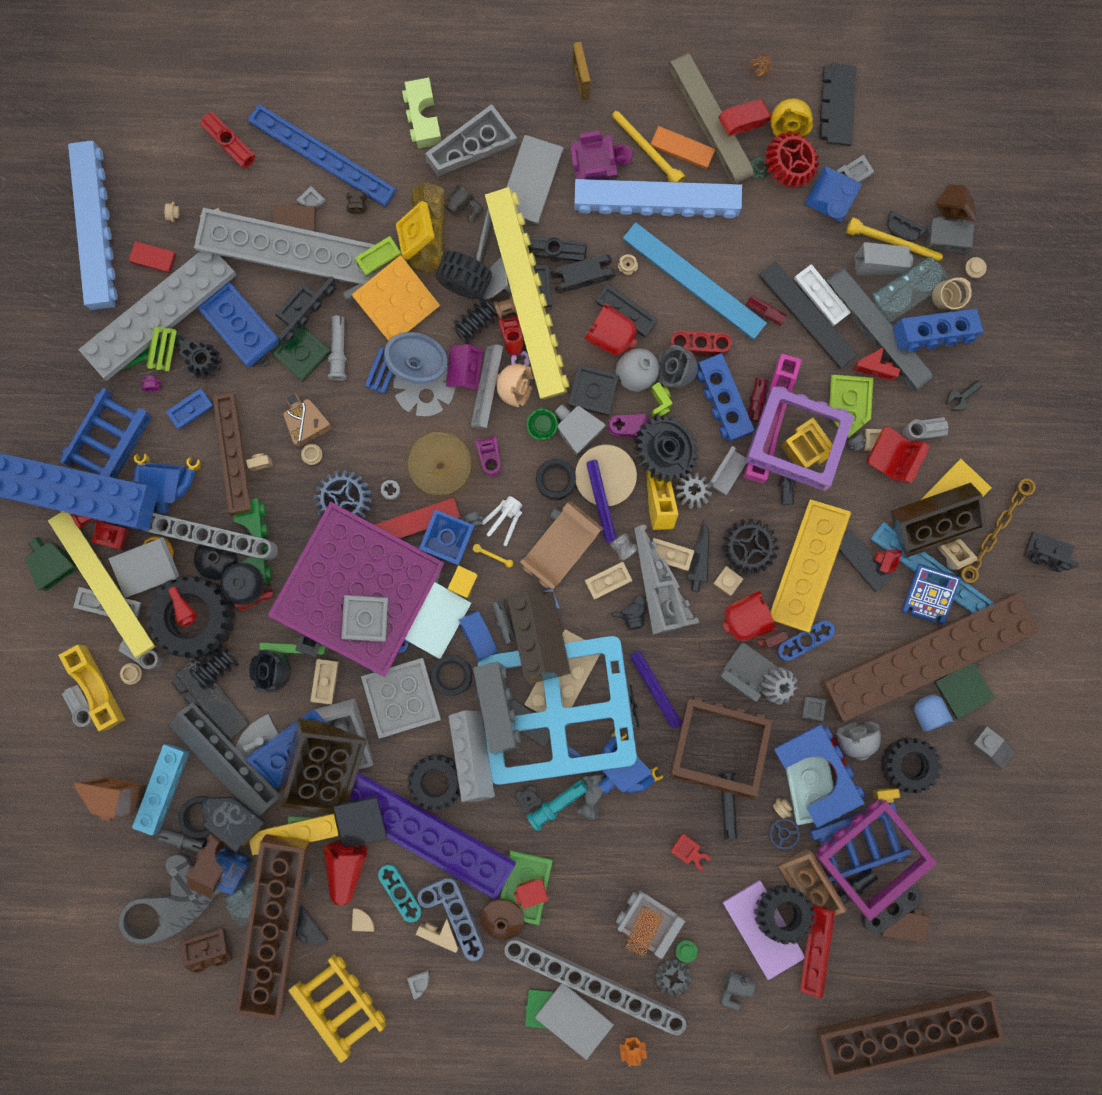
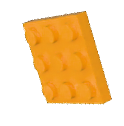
[351,255,440,341]

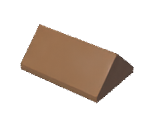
[778,849,847,915]

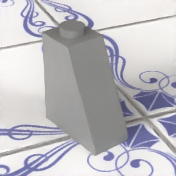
[854,242,913,276]

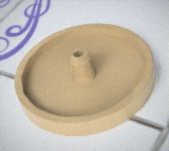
[575,444,637,506]

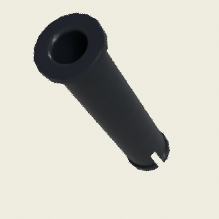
[718,772,738,840]

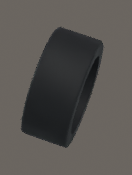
[536,459,576,500]
[431,655,472,696]
[178,796,210,838]

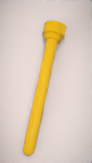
[612,111,686,183]
[846,217,943,261]

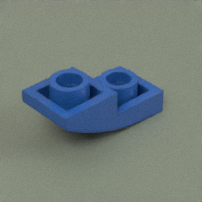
[459,611,498,661]

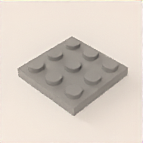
[361,658,442,739]

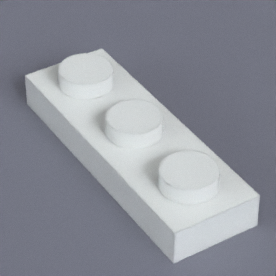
[794,264,851,327]

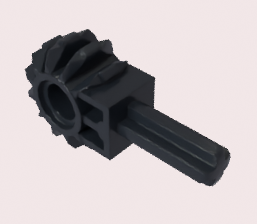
[167,327,222,379]

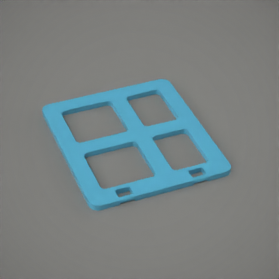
[478,636,637,785]

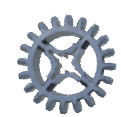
[314,470,372,518]

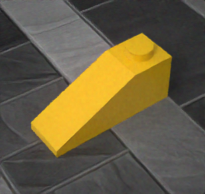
[646,471,678,530]

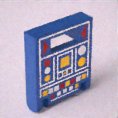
[901,563,961,625]

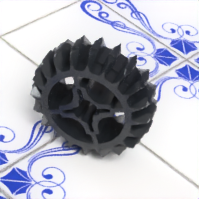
[721,518,779,576]

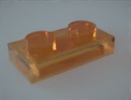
[624,906,663,957]

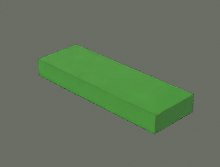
[260,643,328,655]

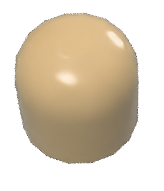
[932,278,972,311]

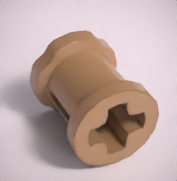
[493,295,517,318]

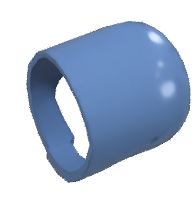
[914,695,954,732]

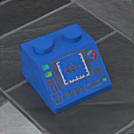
[215,847,253,895]

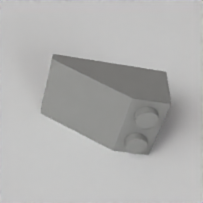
[314,698,373,770]

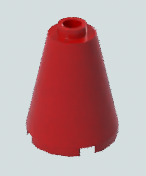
[323,841,368,906]

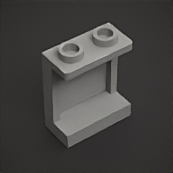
[615,889,685,959]

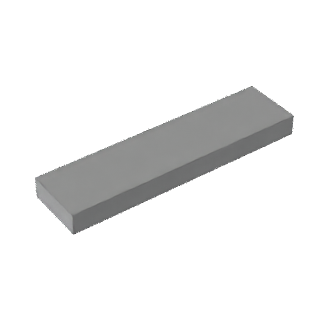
[471,344,503,429]

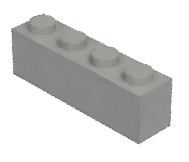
[449,710,495,802]

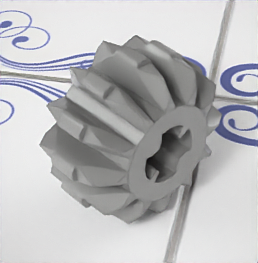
[676,473,712,509]
[760,667,798,705]

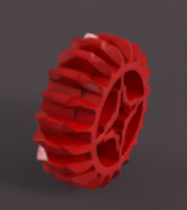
[764,131,819,189]

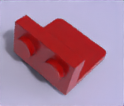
[867,427,930,484]

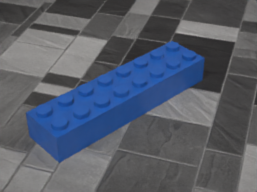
[0,453,159,531]

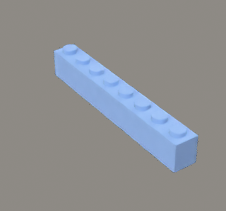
[68,141,118,310]
[574,179,742,218]

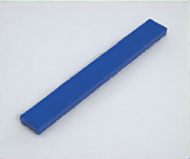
[247,104,397,208]

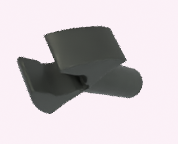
[946,380,982,411]

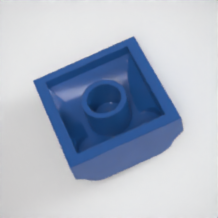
[805,166,862,223]
[419,510,475,565]

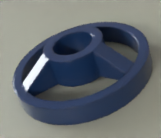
[769,818,800,849]

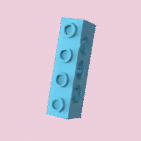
[132,744,190,836]

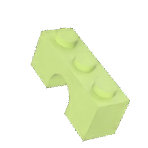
[402,78,441,149]

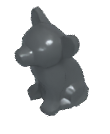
[577,775,607,819]

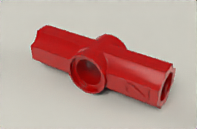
[200,112,256,169]

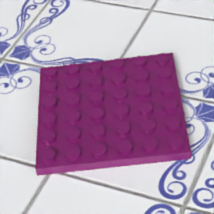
[267,502,444,677]

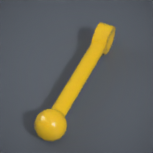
[473,544,514,568]

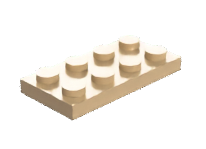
[524,629,600,713]

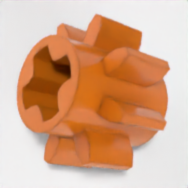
[620,1037,647,1067]

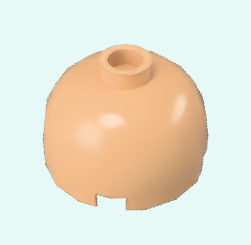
[496,364,534,407]

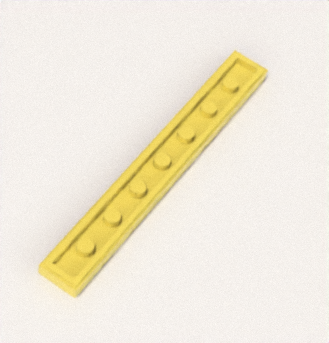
[48,512,156,659]

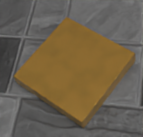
[573,42,591,100]

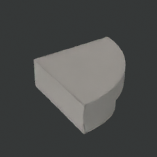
[296,186,327,208]
[407,970,429,1000]

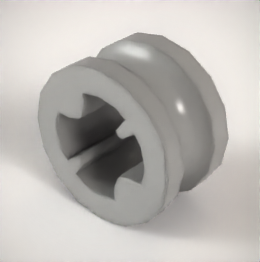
[381,480,400,500]

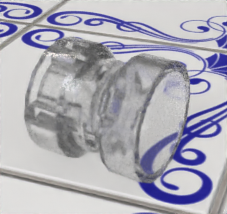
[609,533,638,562]

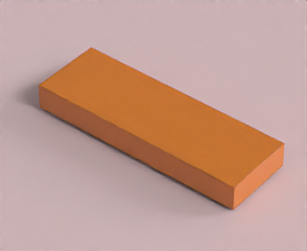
[650,126,715,170]

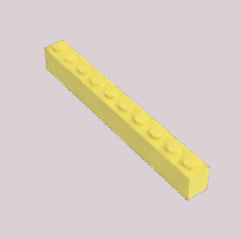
[485,187,569,400]

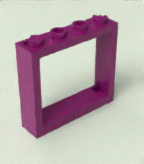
[814,798,937,921]

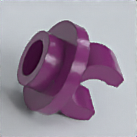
[613,144,633,166]

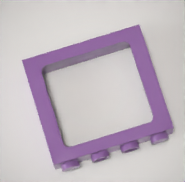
[745,386,854,491]

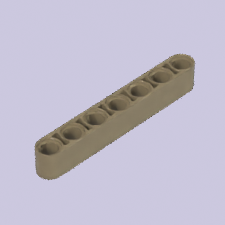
[668,53,754,184]

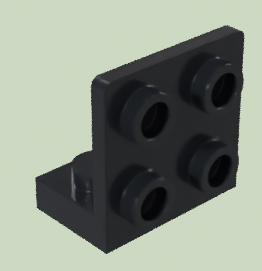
[1023,532,1080,573]

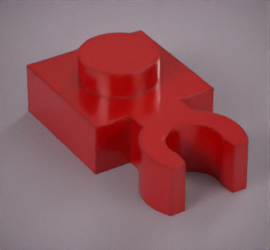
[670,833,711,871]

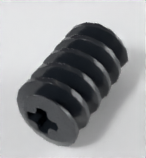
[453,299,499,344]
[189,646,239,689]

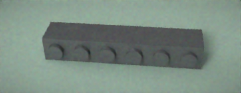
[169,702,279,817]

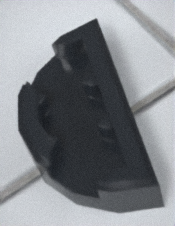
[887,210,928,242]
[296,905,328,945]

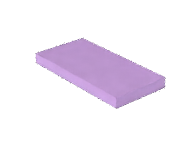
[722,880,805,980]

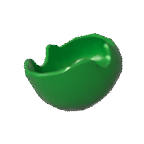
[526,408,558,440]

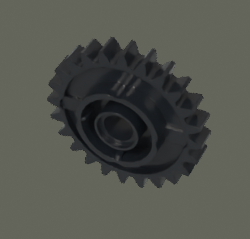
[633,415,699,483]

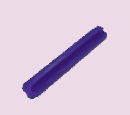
[586,460,616,542]
[630,651,681,728]

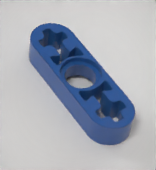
[777,621,835,661]

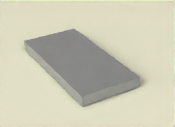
[506,135,564,225]

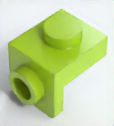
[651,382,673,418]

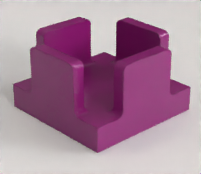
[571,131,618,180]

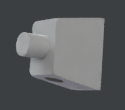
[554,404,606,456]

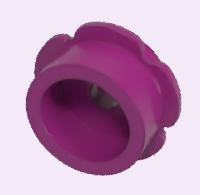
[140,376,162,392]

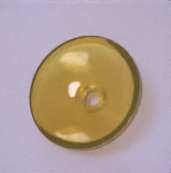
[408,432,472,495]

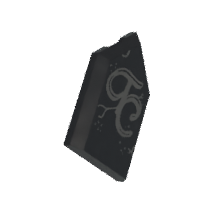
[202,797,267,853]

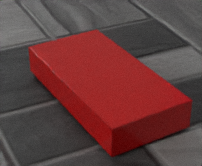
[129,241,176,274]

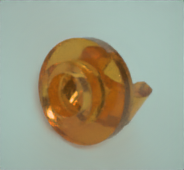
[749,52,772,76]

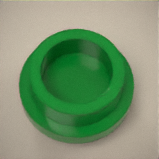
[675,940,698,963]

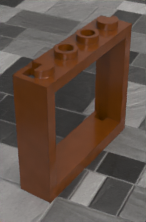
[669,697,773,800]

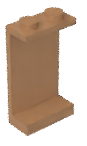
[520,501,604,589]

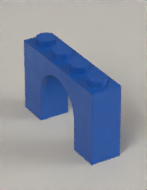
[774,723,865,828]

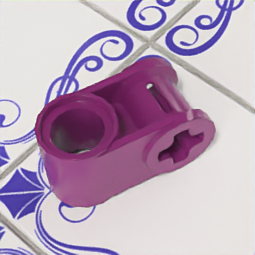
[607,414,648,438]
[475,435,502,478]

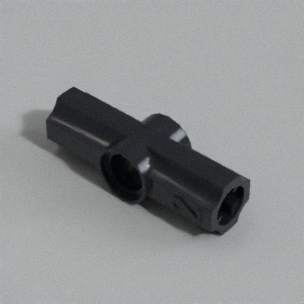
[528,237,587,262]

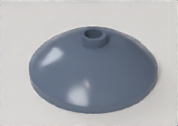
[384,332,447,384]

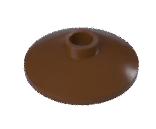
[480,899,524,940]

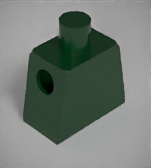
[25,537,78,591]

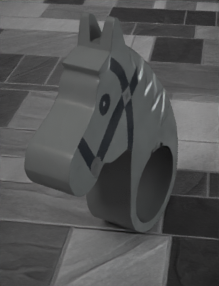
[119,852,222,944]

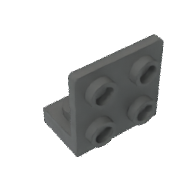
[718,643,777,702]

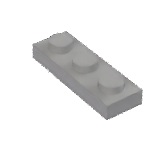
[73,587,143,619]

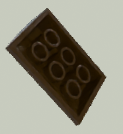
[278,718,367,813]

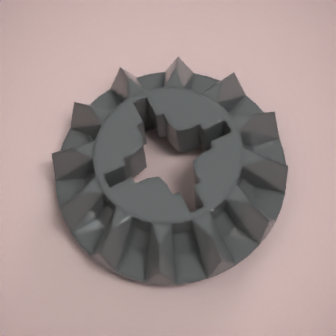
[656,960,691,996]

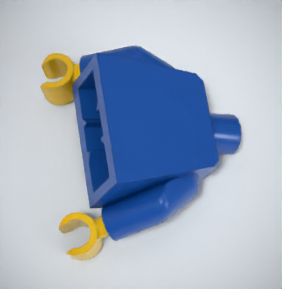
[133,454,201,513]
[598,730,663,794]

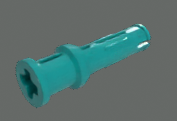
[527,780,588,831]

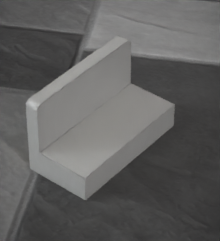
[709,446,746,496]

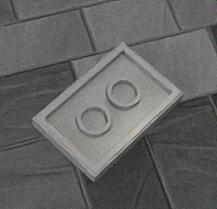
[108,537,179,598]
[535,983,614,1060]

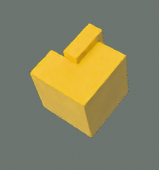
[780,418,833,468]

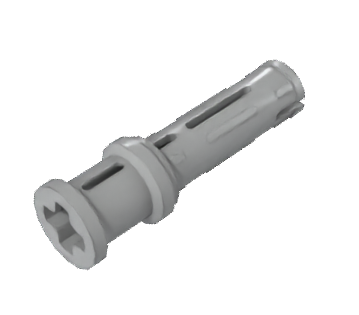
[328,316,347,381]

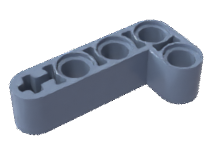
[418,876,485,961]

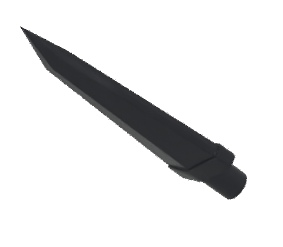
[686,519,709,592]

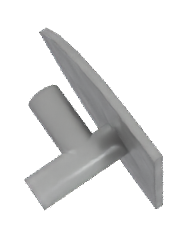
[475,257,512,300]
[236,714,278,760]

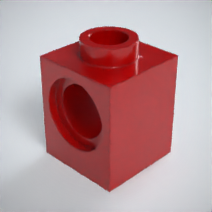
[514,876,548,909]

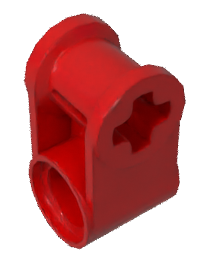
[498,314,524,355]

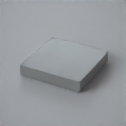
[341,595,388,642]

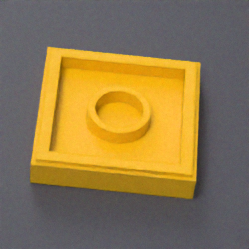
[396,201,435,260]

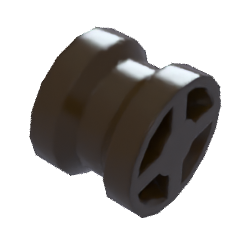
[346,191,367,214]

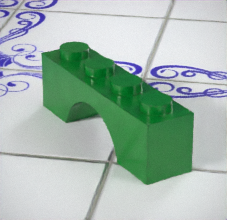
[234,498,273,585]

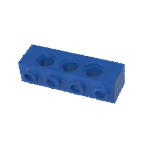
[892,309,984,352]
[696,354,754,444]

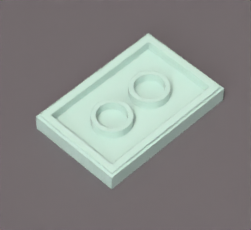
[405,582,471,659]
[785,756,839,825]

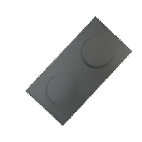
[925,217,974,254]

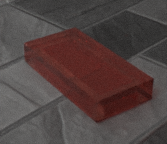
[759,631,788,649]

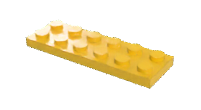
[770,499,851,633]

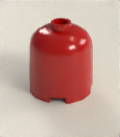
[584,303,637,356]
[722,590,777,641]

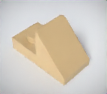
[937,539,977,570]
[416,917,459,953]

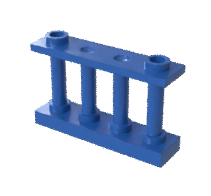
[60,388,152,478]
[808,803,912,884]

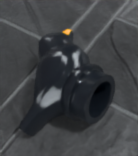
[611,595,647,630]

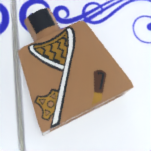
[283,394,333,448]

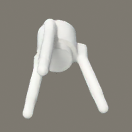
[482,496,523,546]

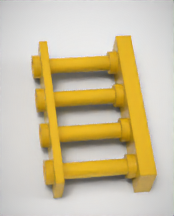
[288,954,386,1063]

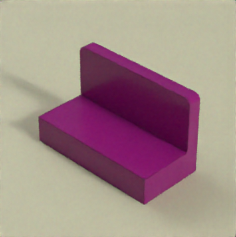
[446,344,483,391]

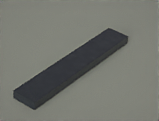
[759,261,857,369]

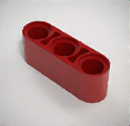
[718,99,772,136]
[669,331,732,357]

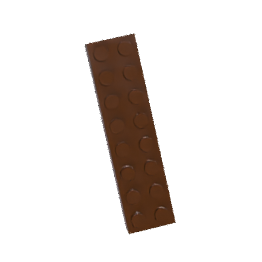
[235,834,310,1021]
[816,990,1005,1080]

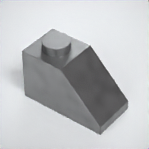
[966,726,1015,770]

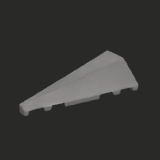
[634,525,699,635]

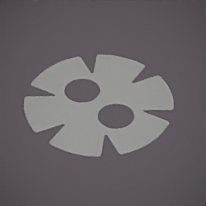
[393,366,455,416]

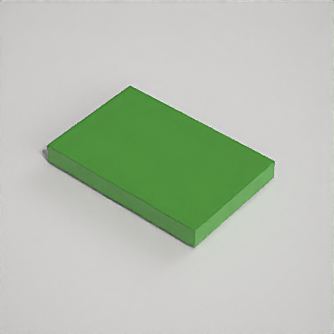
[500,850,553,925]

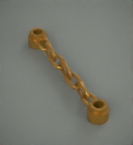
[959,479,1036,583]

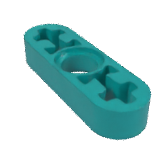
[378,864,422,922]

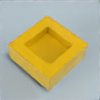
[872,787,900,803]

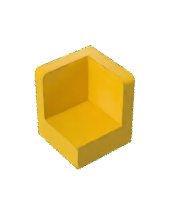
[448,566,477,599]

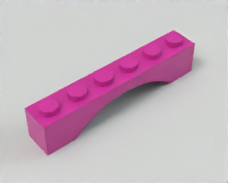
[743,353,802,484]

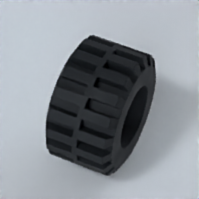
[434,251,492,299]
[881,738,942,794]
[408,754,460,811]
[754,885,815,945]

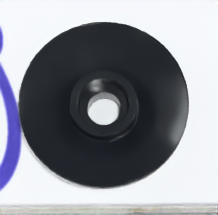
[194,539,237,580]

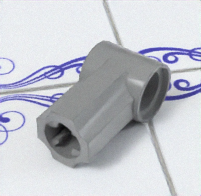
[902,417,949,442]
[118,639,164,669]
[62,685,95,727]

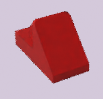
[853,348,900,381]
[91,522,130,551]

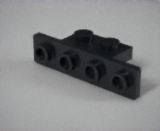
[275,276,336,346]

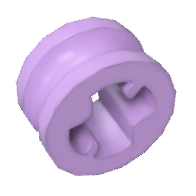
[511,351,530,366]

